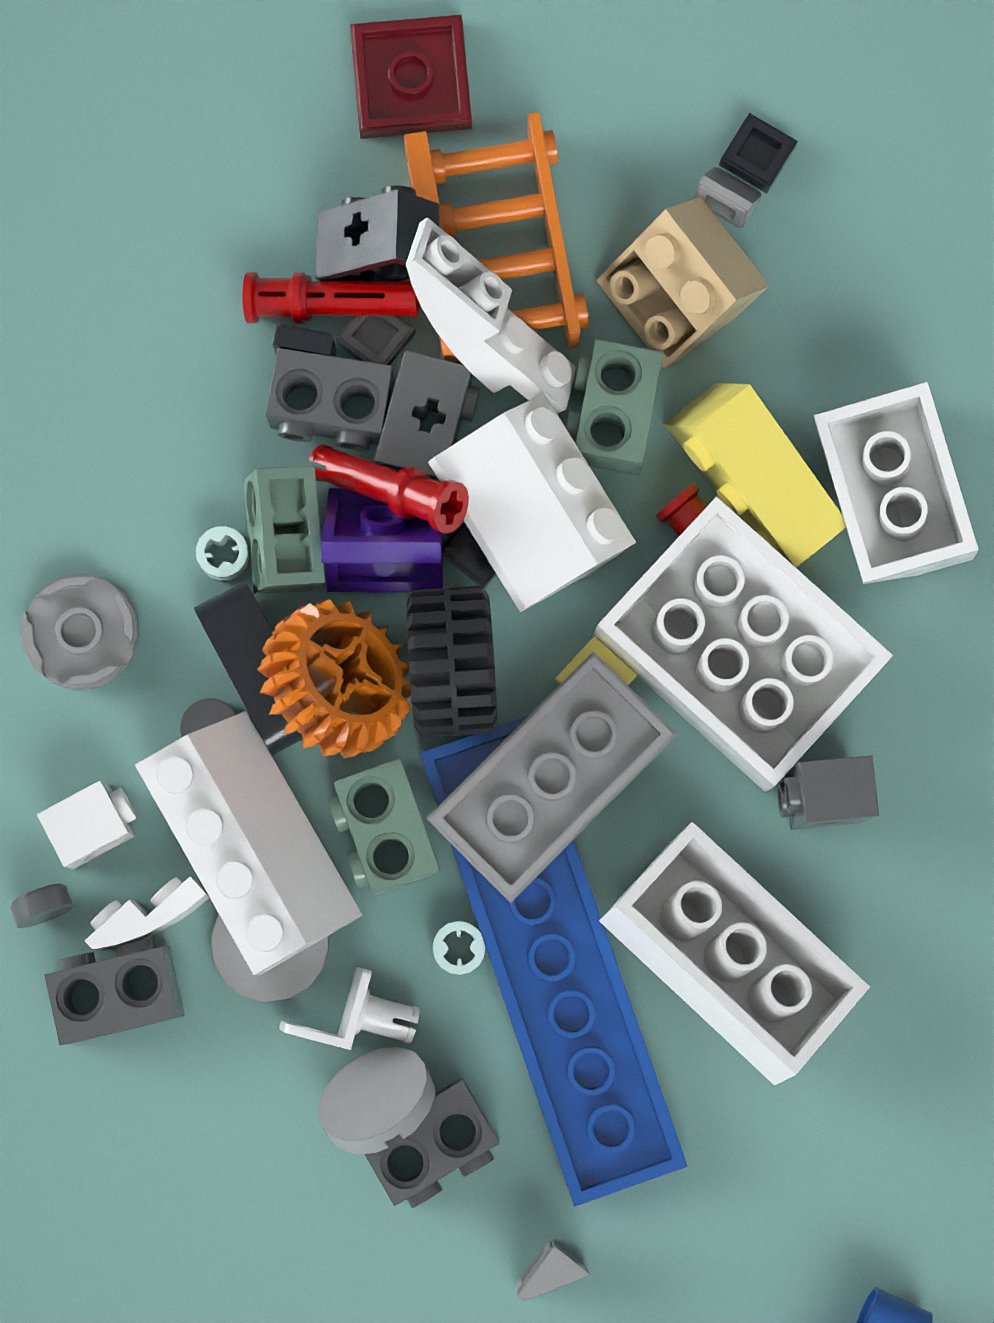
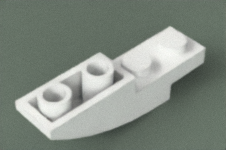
[406,217,577,414]

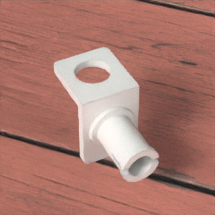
[279,967,420,1050]

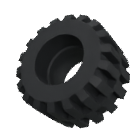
[406,585,497,738]

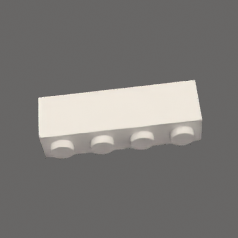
[135,711,363,975]

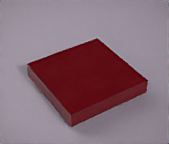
[350,15,472,139]

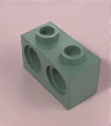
[566,339,664,476]
[243,466,325,594]
[327,758,441,896]

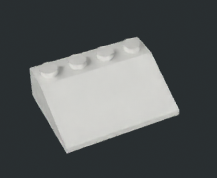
[593,497,893,792]

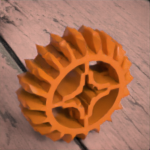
[257,599,412,759]

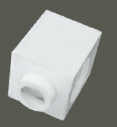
[36,780,137,870]

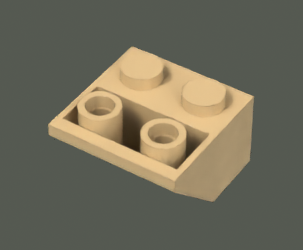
[596,196,770,369]

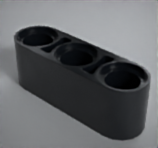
[194,581,302,756]

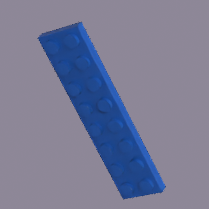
[419,715,688,1207]

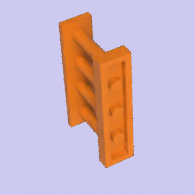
[404,112,589,365]

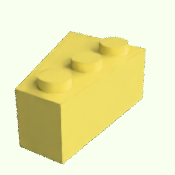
[662,383,846,567]

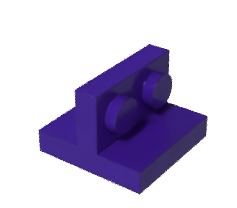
[321,488,443,592]

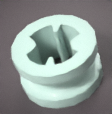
[196,526,250,582]
[432,921,486,975]

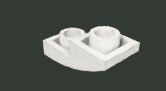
[84,876,210,950]

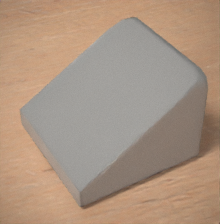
[695,167,762,228]
[516,1240,589,1301]

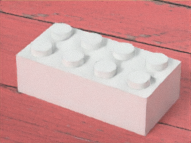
[599,822,870,1086]

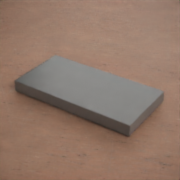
[426,652,677,904]

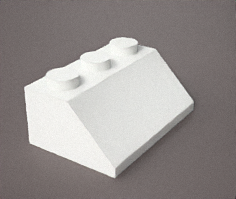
[813,382,979,584]
[428,394,636,613]

